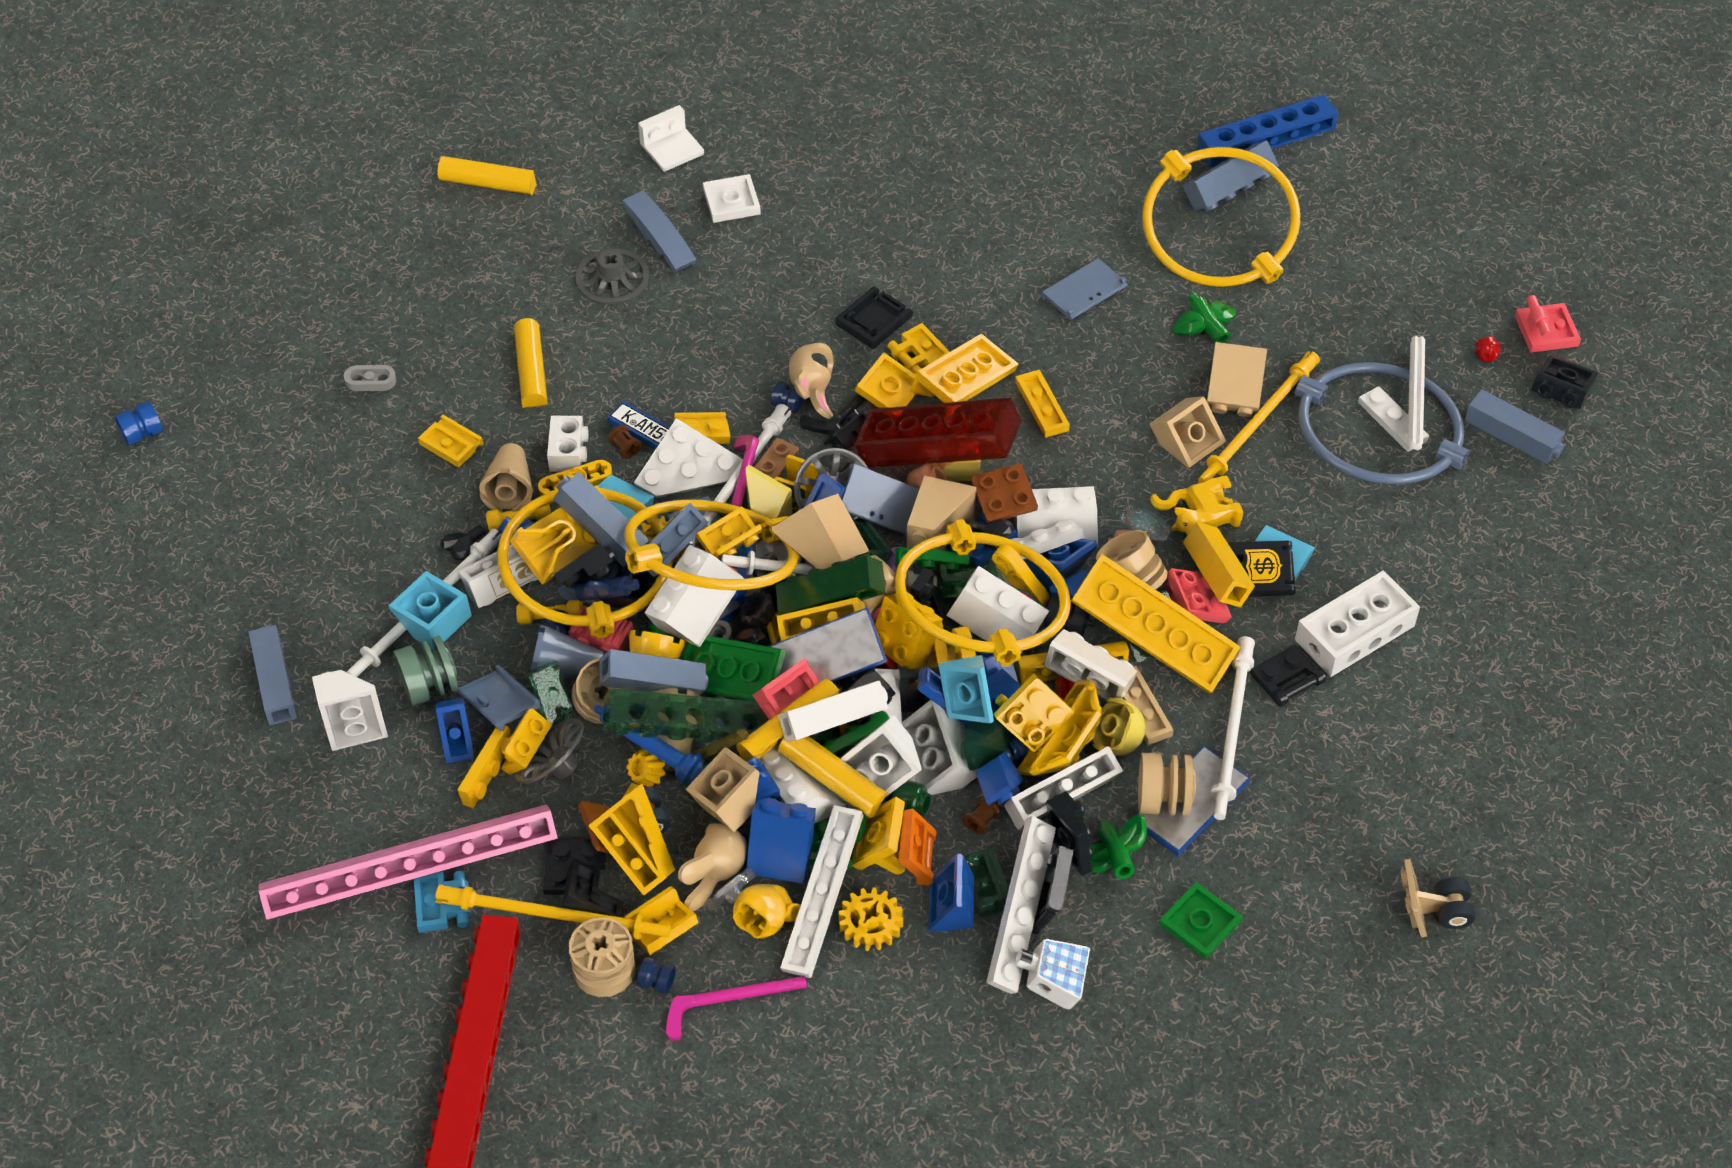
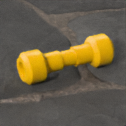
[485,505,551,531]
[516,599,583,625]

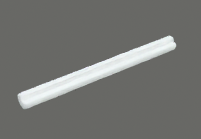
[1408,336,1425,451]

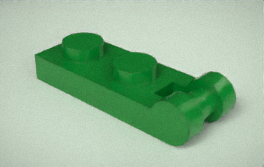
[822,711,890,758]

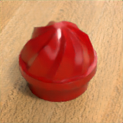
[1475,336,1501,362]

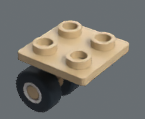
[1400,859,1476,937]

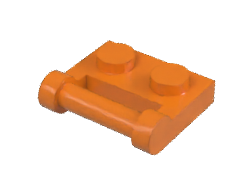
[898,808,937,885]

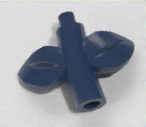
[575,570,639,601]

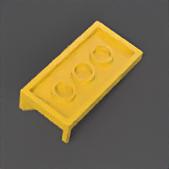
[910,334,1018,422]
[510,485,609,585]

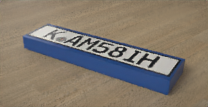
[607,401,670,450]

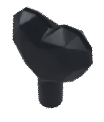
[970,520,1014,551]
[441,525,485,560]

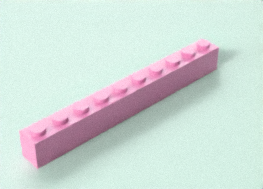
[259,804,557,920]

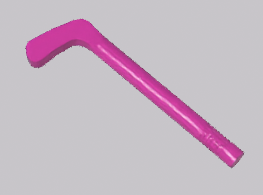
[731,435,759,507]
[666,976,807,1041]

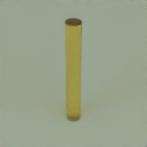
[692,729,748,759]

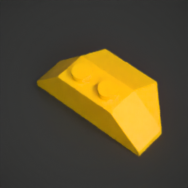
[1017,680,1101,776]

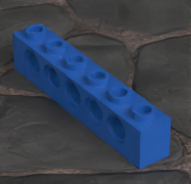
[1197,94,1338,168]

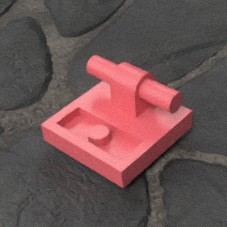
[1515,295,1581,353]
[1164,568,1232,623]

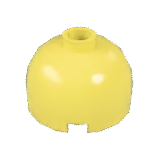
[1092,697,1146,756]

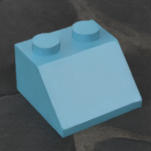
[388,571,472,650]

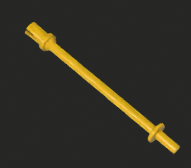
[1198,351,1320,483]
[435,884,671,940]

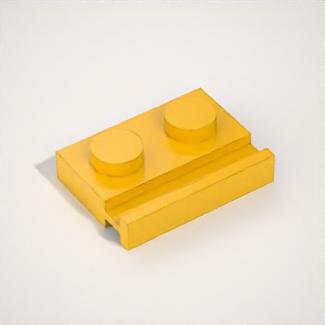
[674,412,730,444]
[418,415,484,468]

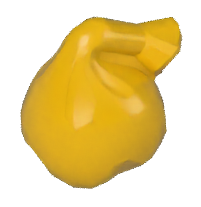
[733,884,801,938]

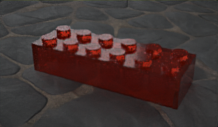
[854,397,1022,468]

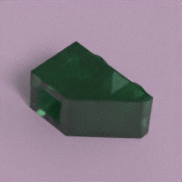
[960,711,1010,771]

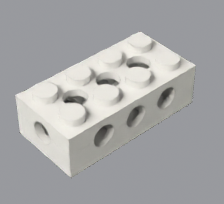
[1295,571,1420,677]

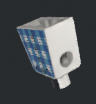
[1015,939,1090,1009]

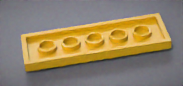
[1071,554,1240,694]

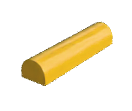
[438,156,537,195]
[514,318,548,408]
[1015,641,1129,685]
[736,678,839,762]
[778,736,887,818]

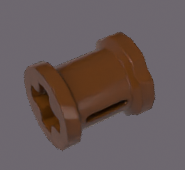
[608,425,642,459]
[962,796,1000,835]

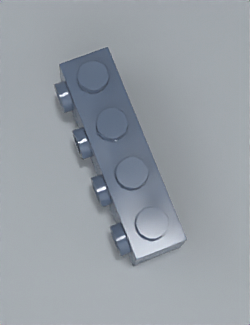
[1182,140,1279,212]

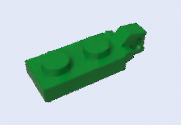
[895,547,970,572]

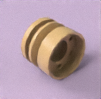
[1096,530,1168,590]
[572,658,635,724]
[1138,753,1196,816]
[569,917,636,997]

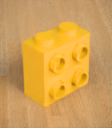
[875,593,943,669]

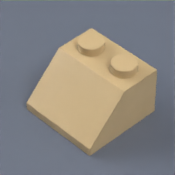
[1149,396,1226,468]
[685,747,759,832]

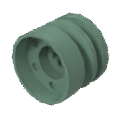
[393,636,458,707]

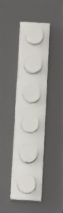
[780,805,864,978]
[986,816,1056,994]

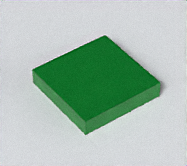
[1158,882,1243,960]

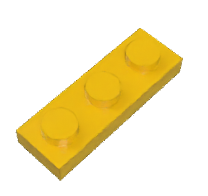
[1015,369,1070,438]
[458,725,512,808]

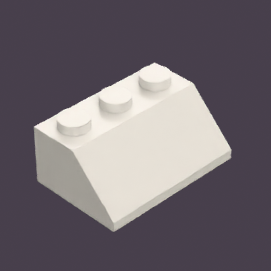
[1014,486,1098,547]
[645,545,744,647]
[946,566,1049,653]
[1044,629,1137,703]
[312,670,388,751]
[902,700,979,795]
[839,716,922,810]
[759,745,846,824]

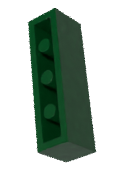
[776,554,886,616]

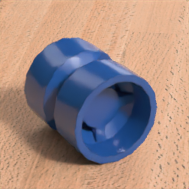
[114,401,163,446]

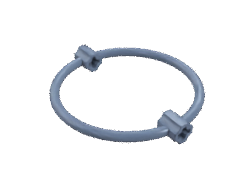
[1294,362,1470,484]

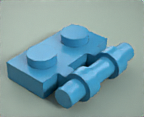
[414,871,471,933]

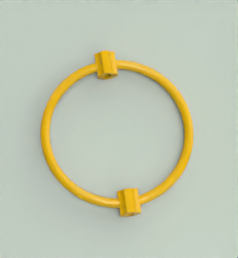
[1142,147,1300,287]
[497,475,673,639]
[624,500,799,590]
[894,519,1071,666]

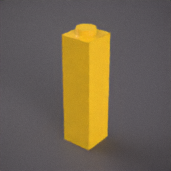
[1183,522,1255,607]

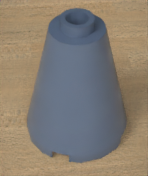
[529,625,603,680]

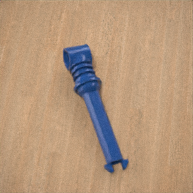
[593,704,709,785]

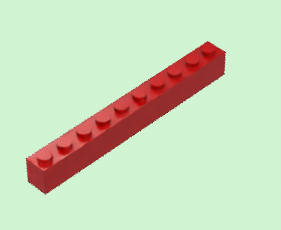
[424,915,521,1168]

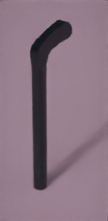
[800,358,898,435]

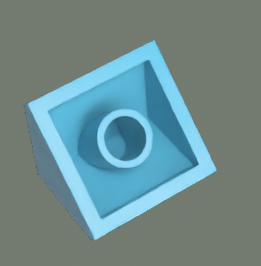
[938,655,994,723]

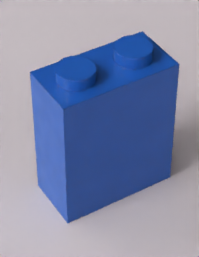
[746,798,816,884]

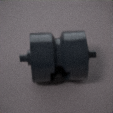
[1042,594,1095,637]

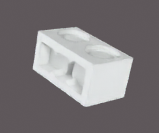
[547,416,589,472]

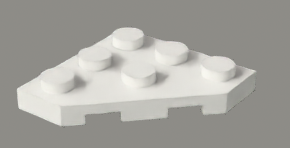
[634,418,743,498]

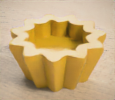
[626,748,666,787]

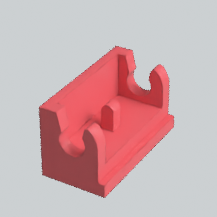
[752,658,819,720]

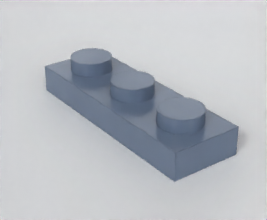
[647,502,709,577]

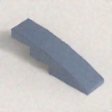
[622,190,697,273]

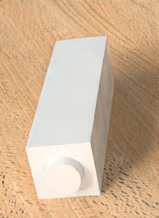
[777,681,888,742]

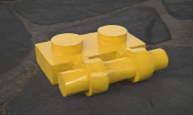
[887,323,950,374]

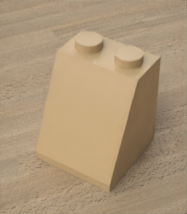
[1207,342,1267,417]
[907,476,976,551]
[772,494,869,569]

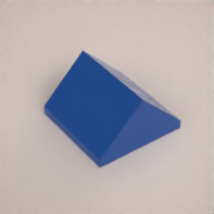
[1024,539,1097,590]
[928,853,974,932]

